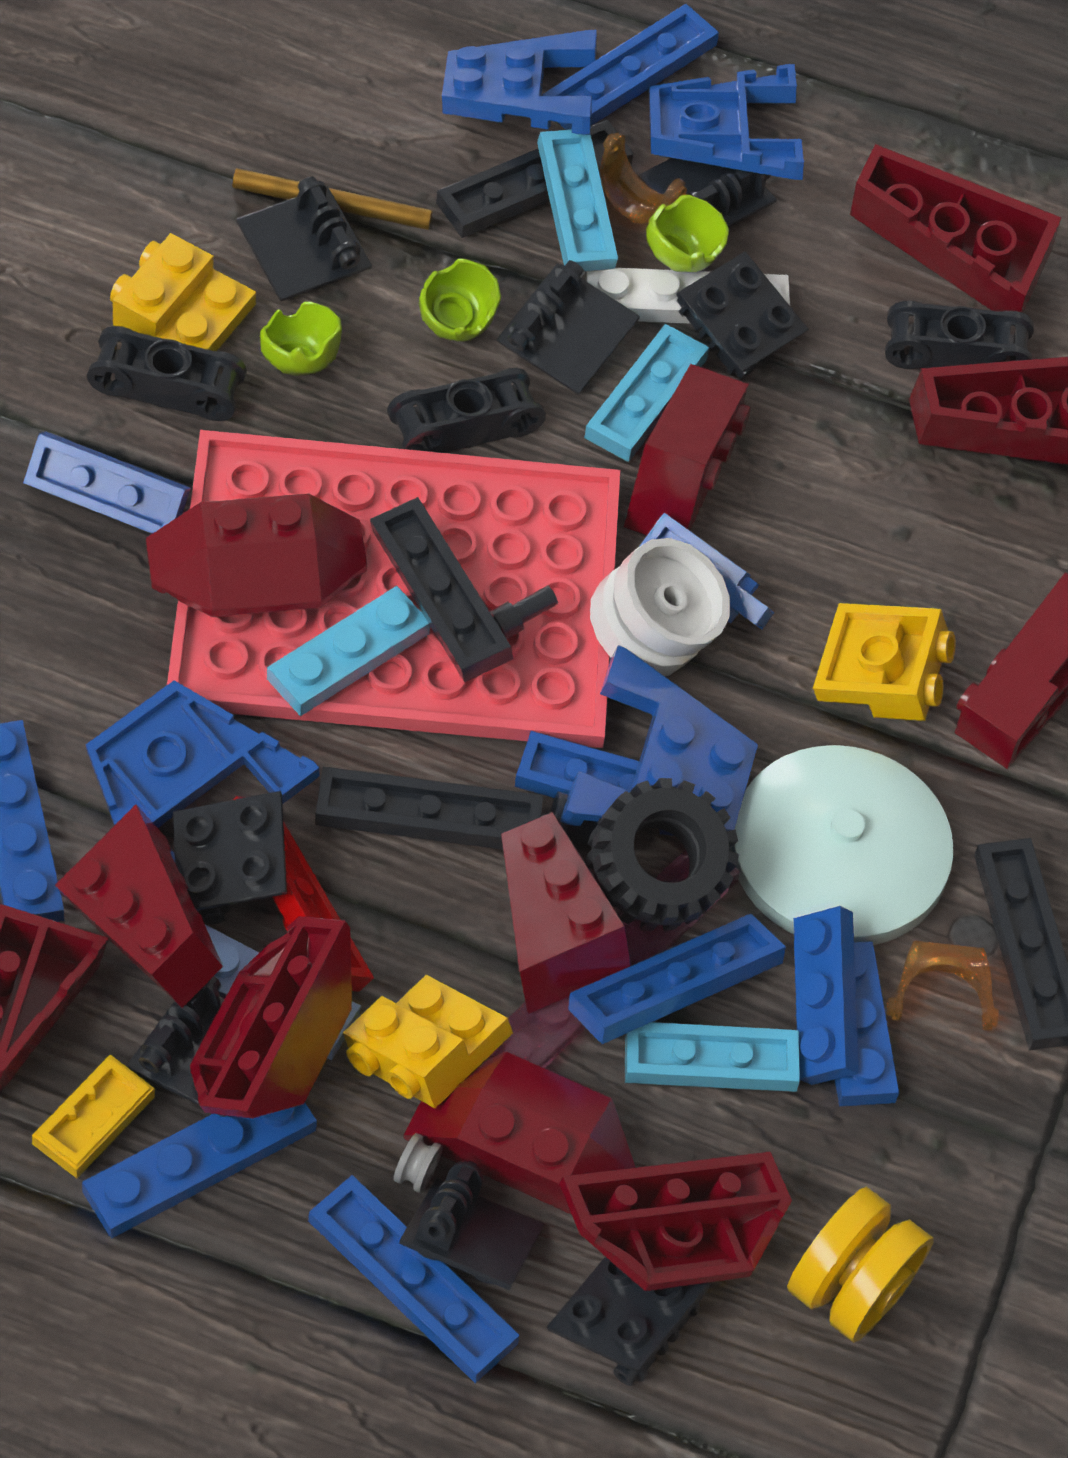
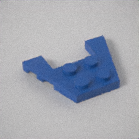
[442,30,597,135]
[649,64,804,180]
[560,645,758,836]
[86,680,320,862]

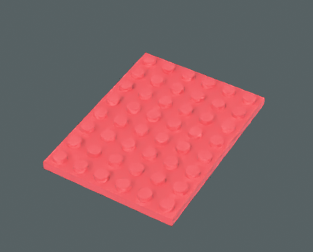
[167,430,620,748]

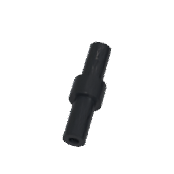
[490,585,558,639]

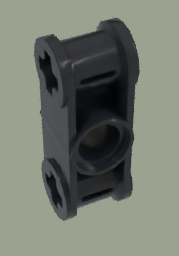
[885,301,1034,369]
[87,326,247,421]
[387,368,546,453]

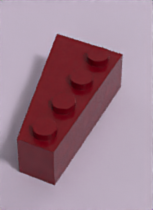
[850,144,1062,313]
[909,357,1068,464]

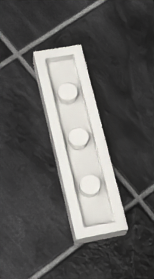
[585,268,790,324]

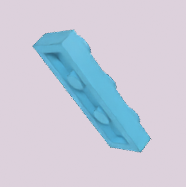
[537,129,618,271]
[584,324,709,462]
[267,586,430,716]
[625,1022,800,1092]

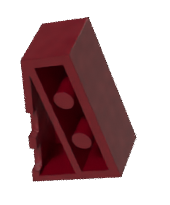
[624,363,751,535]
[0,904,109,1093]

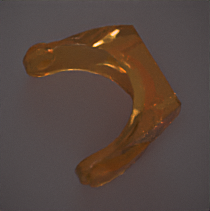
[600,133,687,224]
[887,941,999,1031]

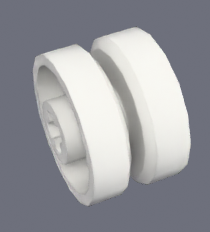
[590,538,730,676]

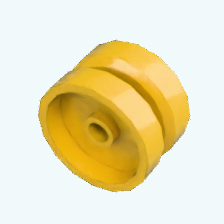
[787,1187,933,1343]

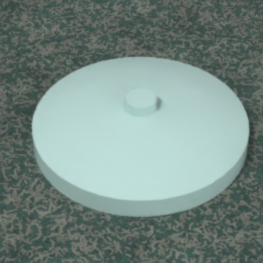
[731,745,953,945]

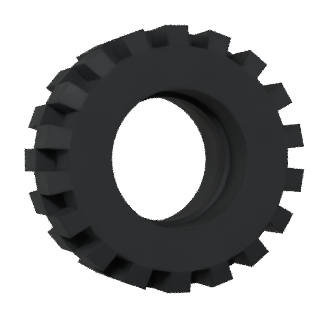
[586,778,739,931]

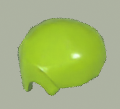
[646,195,729,272]
[418,259,501,342]
[260,302,342,376]

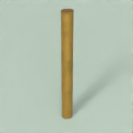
[232,168,433,230]

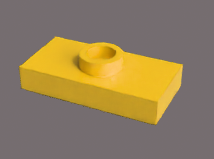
[32,1055,155,1179]

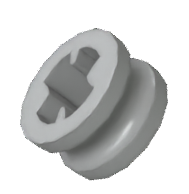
[394,1133,443,1193]

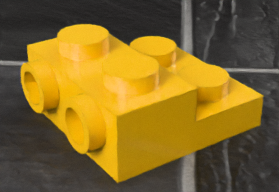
[110,233,256,351]
[813,603,956,721]
[343,975,513,1108]

